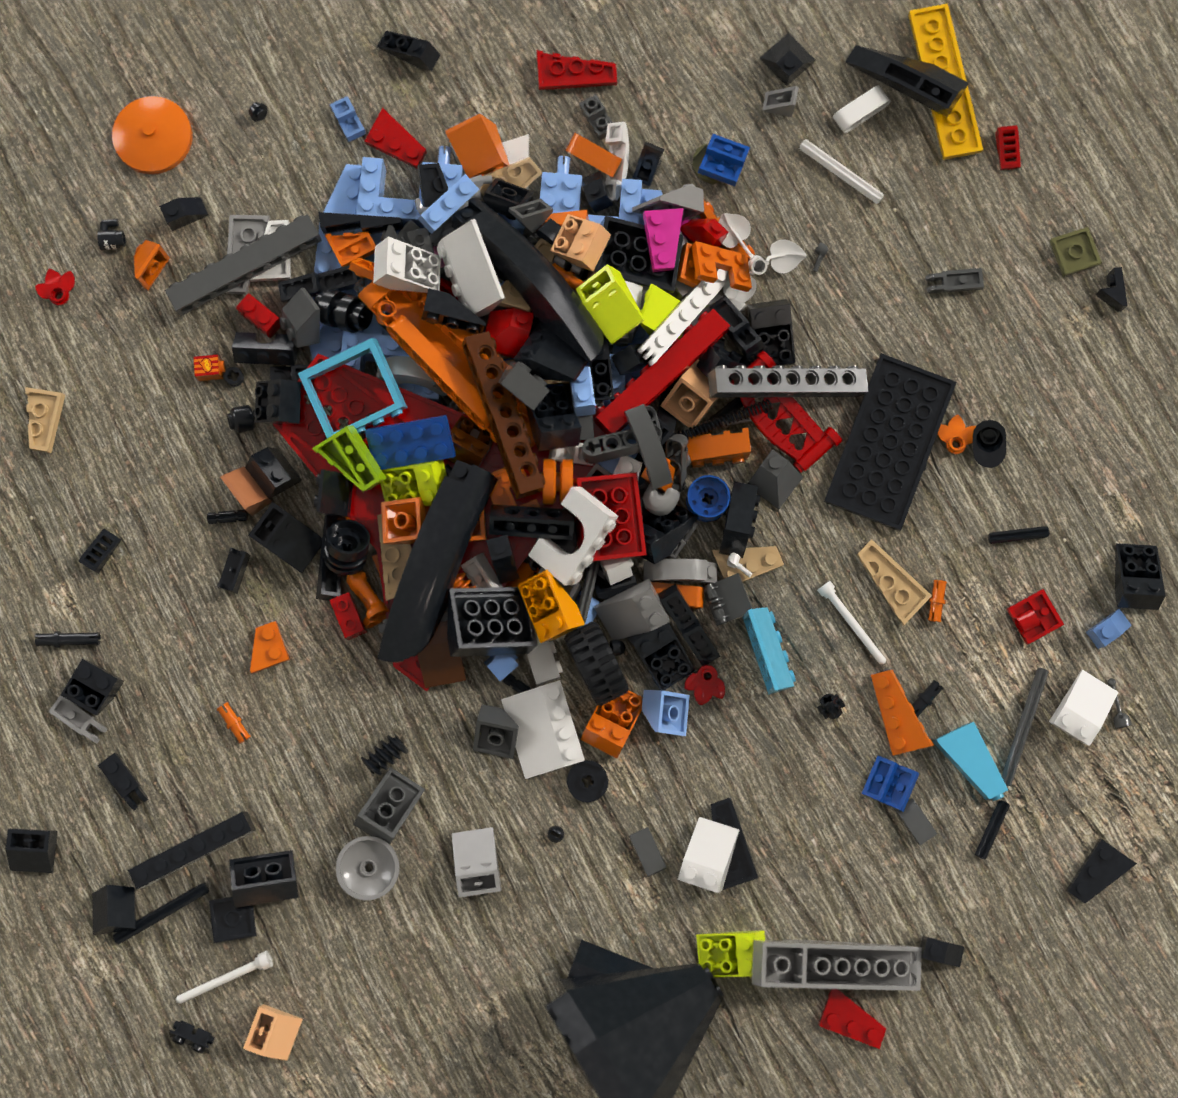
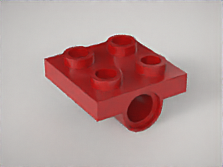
[1006,589,1064,645]

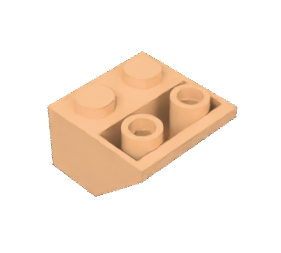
[550,214,611,271]
[243,1004,303,1061]

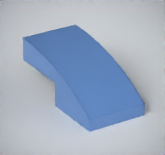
[330,96,366,142]

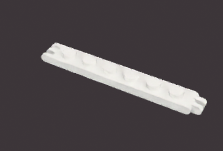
[637,268,729,366]

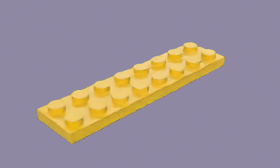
[908,3,983,160]

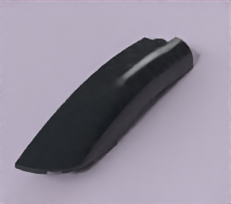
[452,198,603,363]
[377,460,498,663]

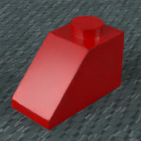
[680,219,729,247]

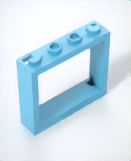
[298,338,408,438]

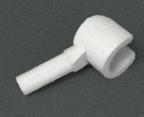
[727,553,752,578]

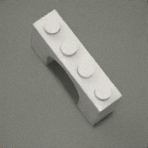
[528,487,619,586]

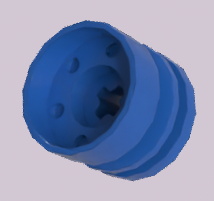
[686,475,731,522]

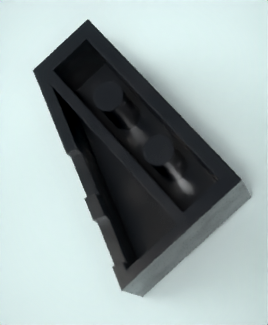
[719,481,760,558]

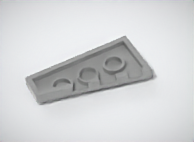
[226,215,271,294]

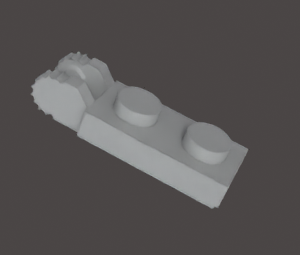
[48,695,108,743]

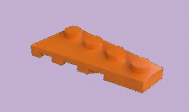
[871,670,934,756]

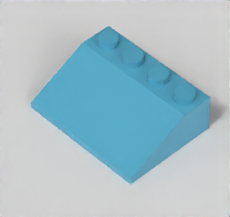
[742,607,796,695]

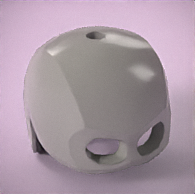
[643,484,680,516]

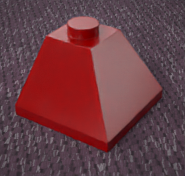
[485,308,534,358]

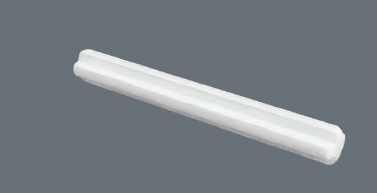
[799,139,884,204]

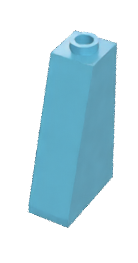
[933,722,1008,801]

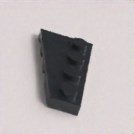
[711,797,759,890]

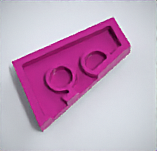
[643,208,683,272]

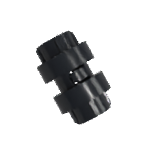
[314,289,373,333]

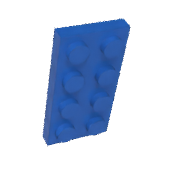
[365,415,456,470]

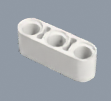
[833,85,891,133]

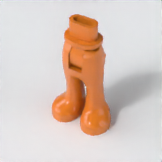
[346,570,389,629]

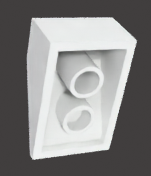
[1049,670,1118,746]
[678,817,739,893]

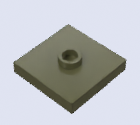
[1049,227,1102,277]

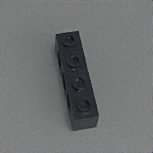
[489,504,575,540]

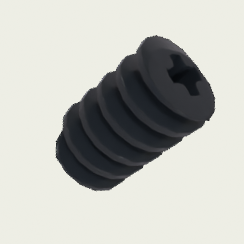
[361,733,408,776]

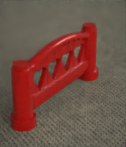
[730,350,843,474]

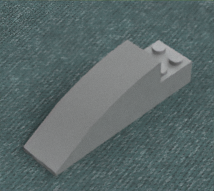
[752,939,922,991]

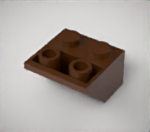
[447,415,494,467]

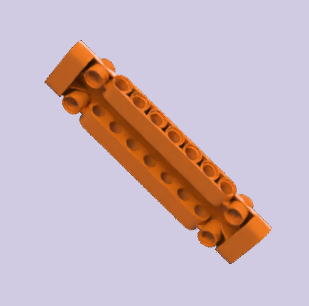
[358,281,536,457]

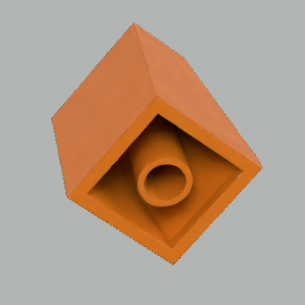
[445,114,510,178]

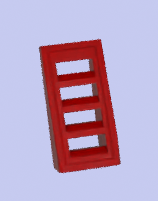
[995,125,1021,170]

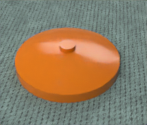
[112,96,193,174]

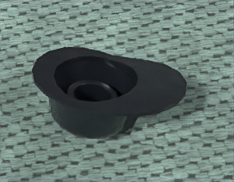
[973,420,1006,468]

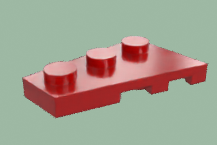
[365,108,427,169]
[818,989,886,1049]

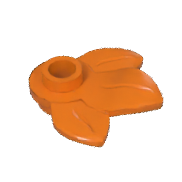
[938,414,976,454]

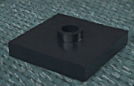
[209,897,257,943]

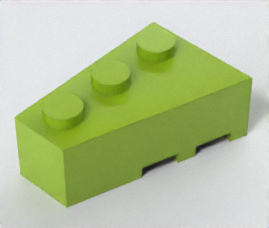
[312,425,387,491]

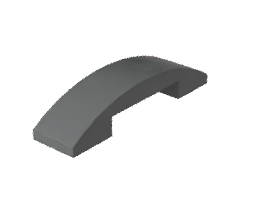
[624,404,673,490]

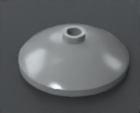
[336,836,399,900]

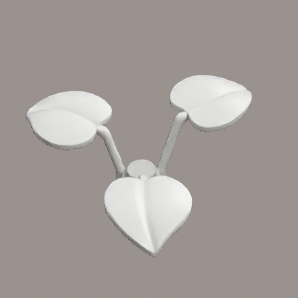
[719,213,807,303]

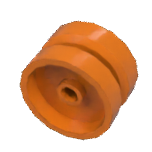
[541,459,573,505]

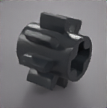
[817,694,845,719]

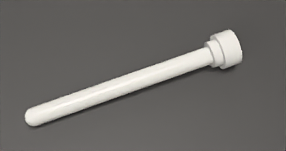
[817,581,886,665]
[176,951,273,1004]

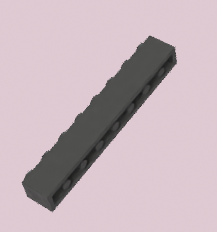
[165,214,322,317]

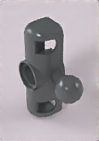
[665,434,691,492]

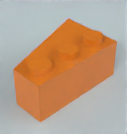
[687,427,751,468]

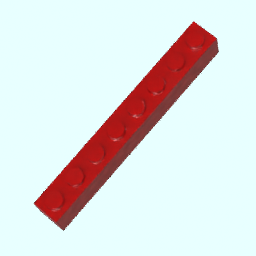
[595,309,730,435]

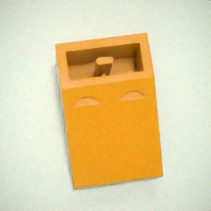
[517,570,585,643]

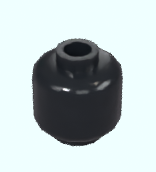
[227,405,255,433]

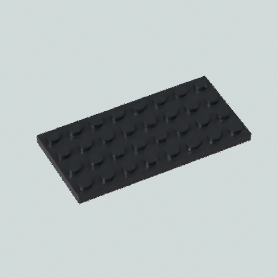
[824,353,957,531]

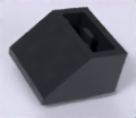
[254,379,301,424]
[61,659,124,716]
[6,828,58,873]

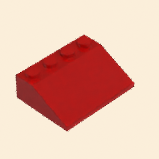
[573,472,647,562]

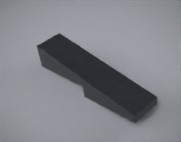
[318,212,403,234]
[278,265,364,303]
[316,515,346,601]
[658,584,721,666]

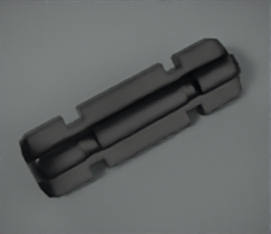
[207,509,248,524]
[503,674,532,693]

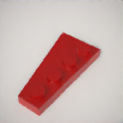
[536,50,617,90]

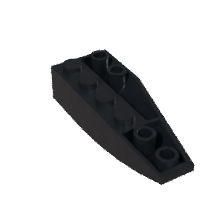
[845,45,969,118]

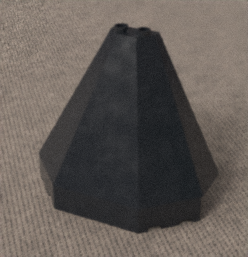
[545,963,724,1098]

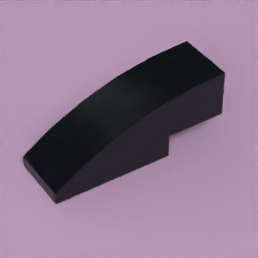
[709,295,764,359]

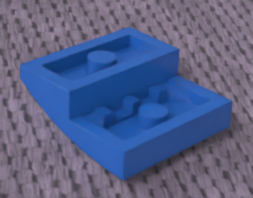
[698,134,750,187]
[862,756,919,812]

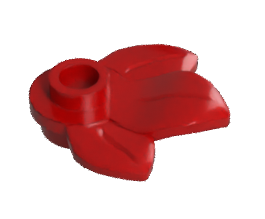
[35,269,75,306]
[684,665,725,705]

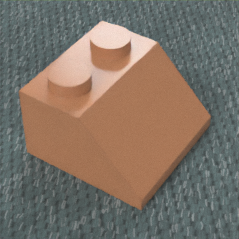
[220,467,272,516]

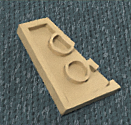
[25,387,65,453]
[711,546,784,582]

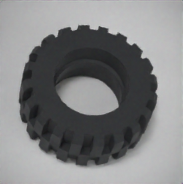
[564,622,629,706]

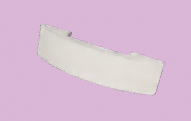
[605,122,629,201]

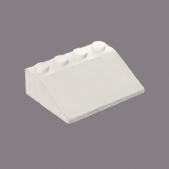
[437,219,505,317]
[501,680,585,779]

